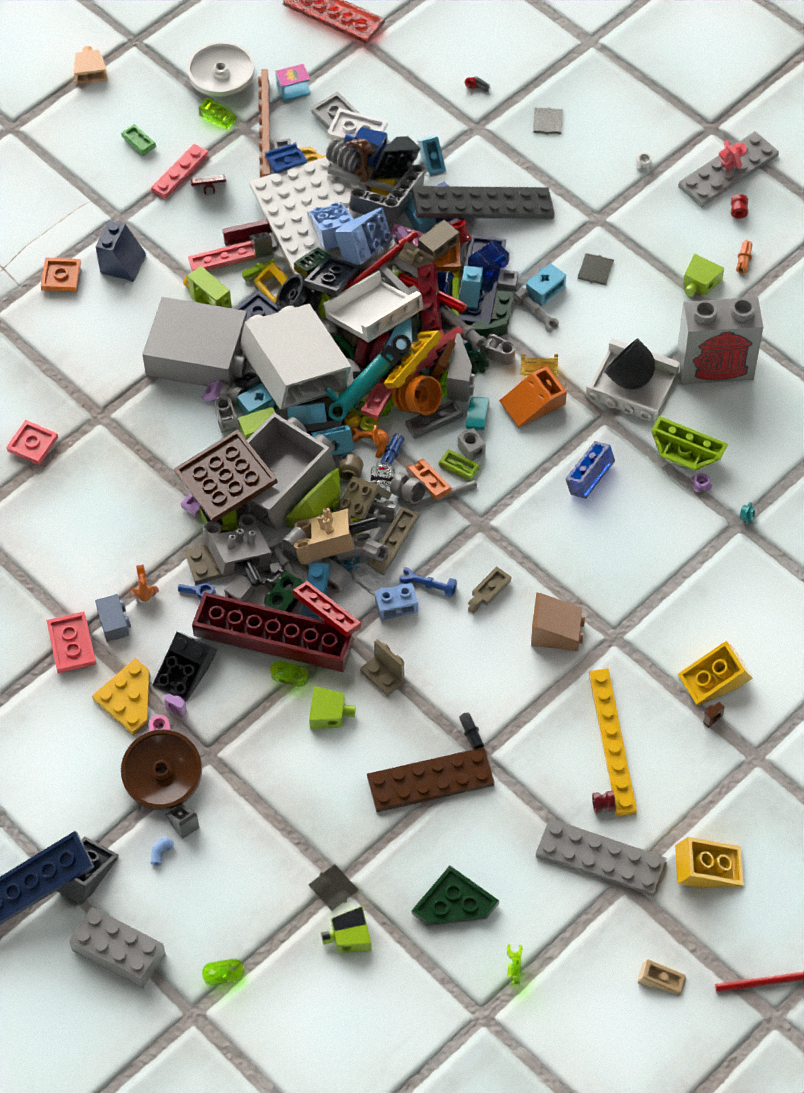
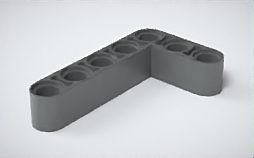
[349,164,425,222]

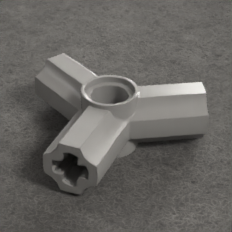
[337,527,389,562]

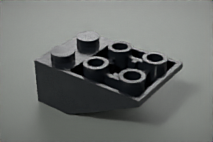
[370,136,421,180]
[152,632,218,702]

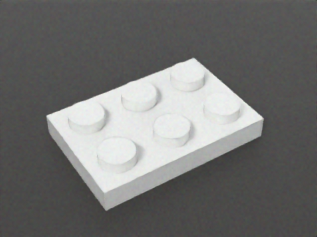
[327,108,388,142]

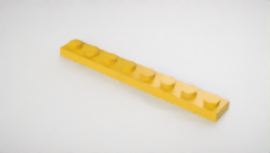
[589,668,637,817]

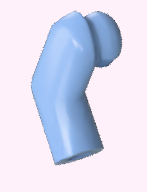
[151,837,174,866]

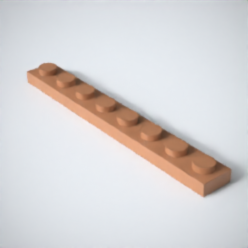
[258,69,271,178]

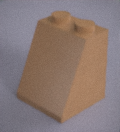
[531,592,585,651]

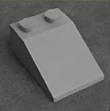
[447,334,475,402]

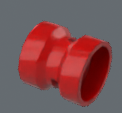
[731,194,748,219]

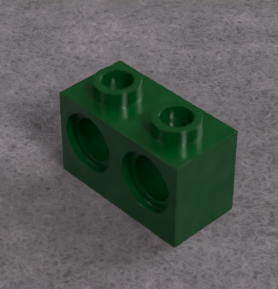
[264,571,304,613]

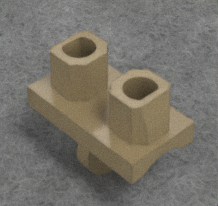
[398,241,435,268]

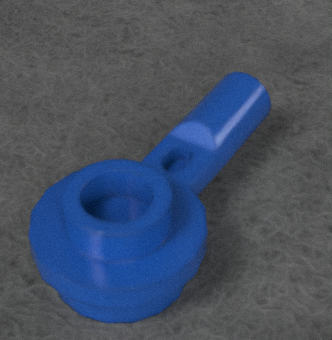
[178,583,216,601]

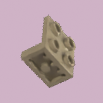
[337,476,392,520]
[360,639,405,697]

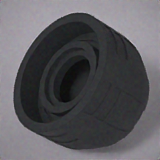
[604,338,655,389]

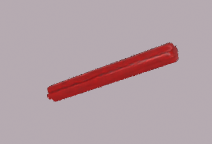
[397,273,467,313]

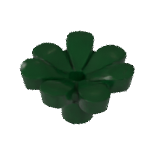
[468,351,489,374]

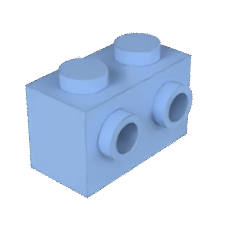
[375,583,418,621]

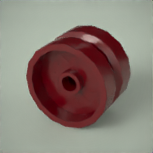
[354,333,391,368]

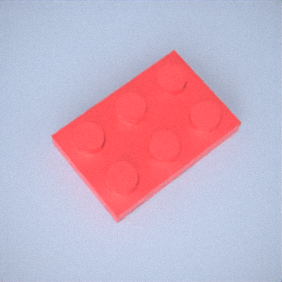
[46,612,96,673]

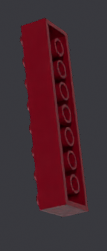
[192,592,355,672]

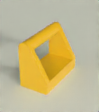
[253,262,289,305]

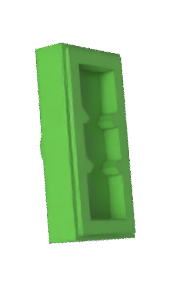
[121,124,156,156]

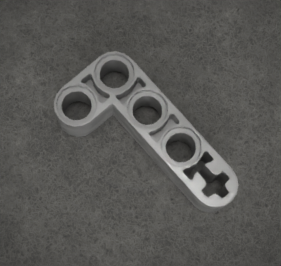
[282,527,353,593]

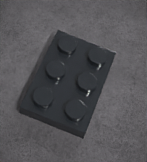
[304,256,361,297]

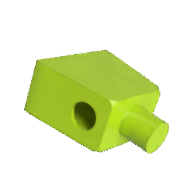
[683,254,724,297]
[309,686,356,729]

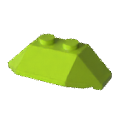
[651,416,728,471]
[286,468,341,529]

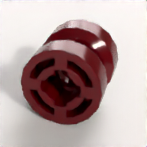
[592,791,616,813]

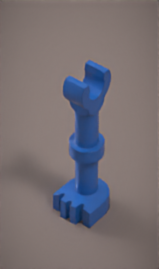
[399,567,457,598]

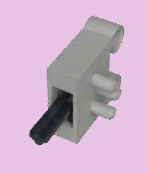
[202,514,271,587]

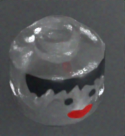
[370,462,395,490]

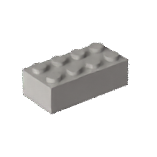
[69,907,166,988]

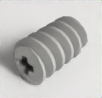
[326,139,362,174]

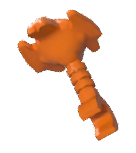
[350,424,389,459]
[129,564,159,602]

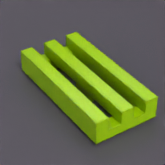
[439,449,480,482]

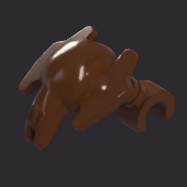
[345,139,376,183]

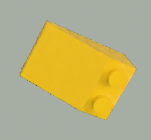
[678,641,753,706]
[675,837,744,887]

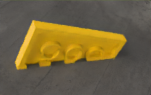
[384,331,443,389]

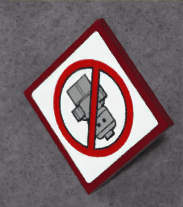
[190,174,226,195]

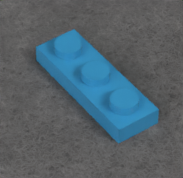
[301,562,330,620]

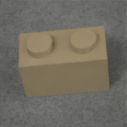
[418,220,459,262]

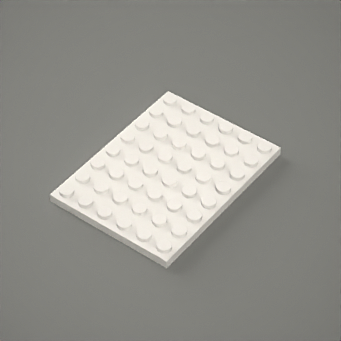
[249,157,400,279]

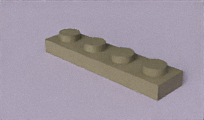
[367,507,419,576]

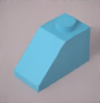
[417,136,446,175]
[460,266,482,310]
[287,402,327,424]

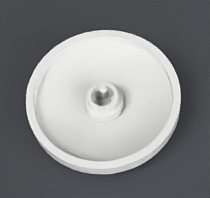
[187,41,255,97]

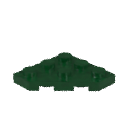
[411,865,499,926]

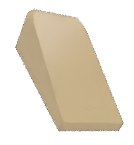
[637,959,686,995]

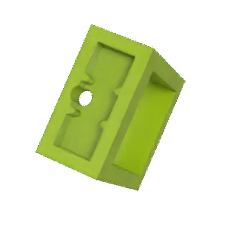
[188,266,232,308]

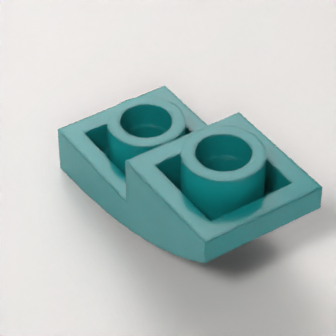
[466,397,489,431]

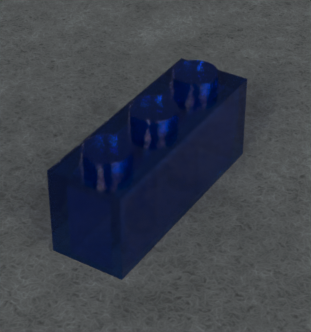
[565,441,615,499]

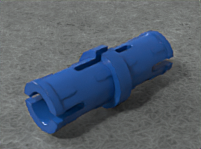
[379,433,405,470]

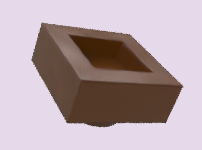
[703,702,725,728]

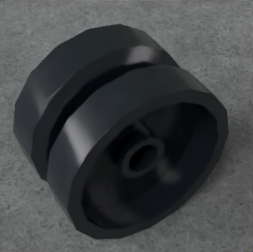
[276,274,322,311]

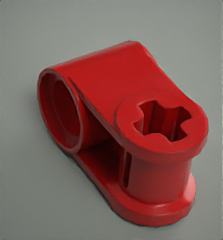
[448,218,471,244]

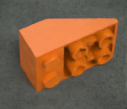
[499,366,567,428]

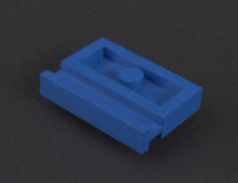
[264,143,307,174]

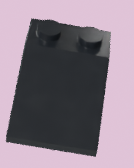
[57,836,119,905]

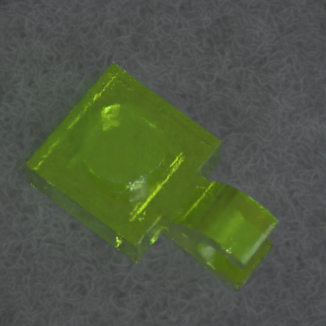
[507,944,523,984]

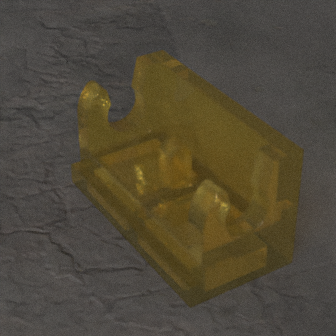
[521,353,558,376]

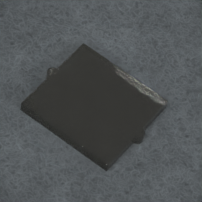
[533,107,563,135]
[577,253,614,285]
[309,864,358,911]

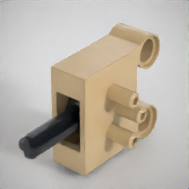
[294,508,379,564]

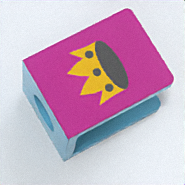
[275,64,311,102]

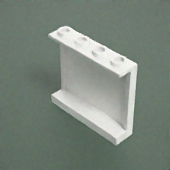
[324,271,424,342]
[585,338,680,422]

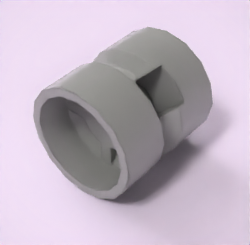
[390,472,426,504]

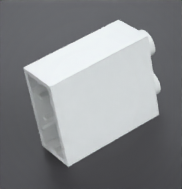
[240,304,351,410]

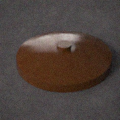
[121,729,202,810]

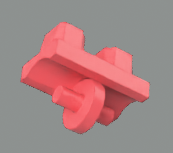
[718,140,747,171]

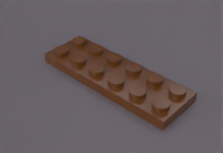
[367,747,494,813]

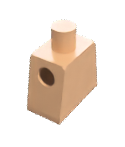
[74,46,108,85]

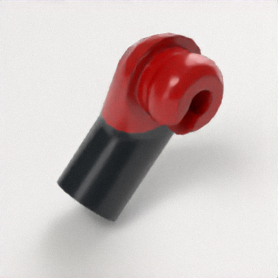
[464,76,490,92]

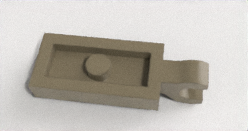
[468,566,512,614]

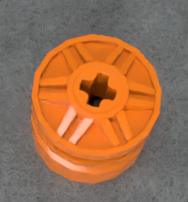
[392,374,442,415]

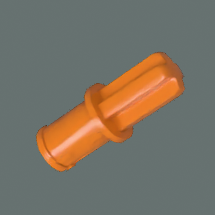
[736,240,753,274]

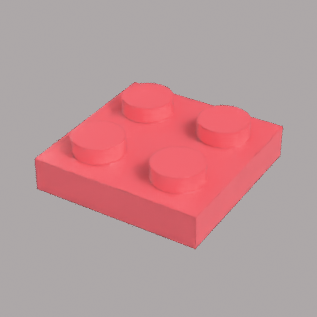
[6,420,58,465]

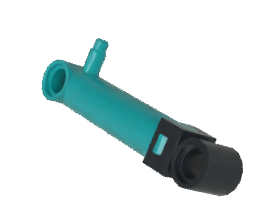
[325,335,411,421]

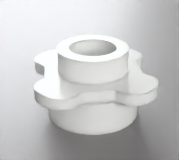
[635,153,653,169]

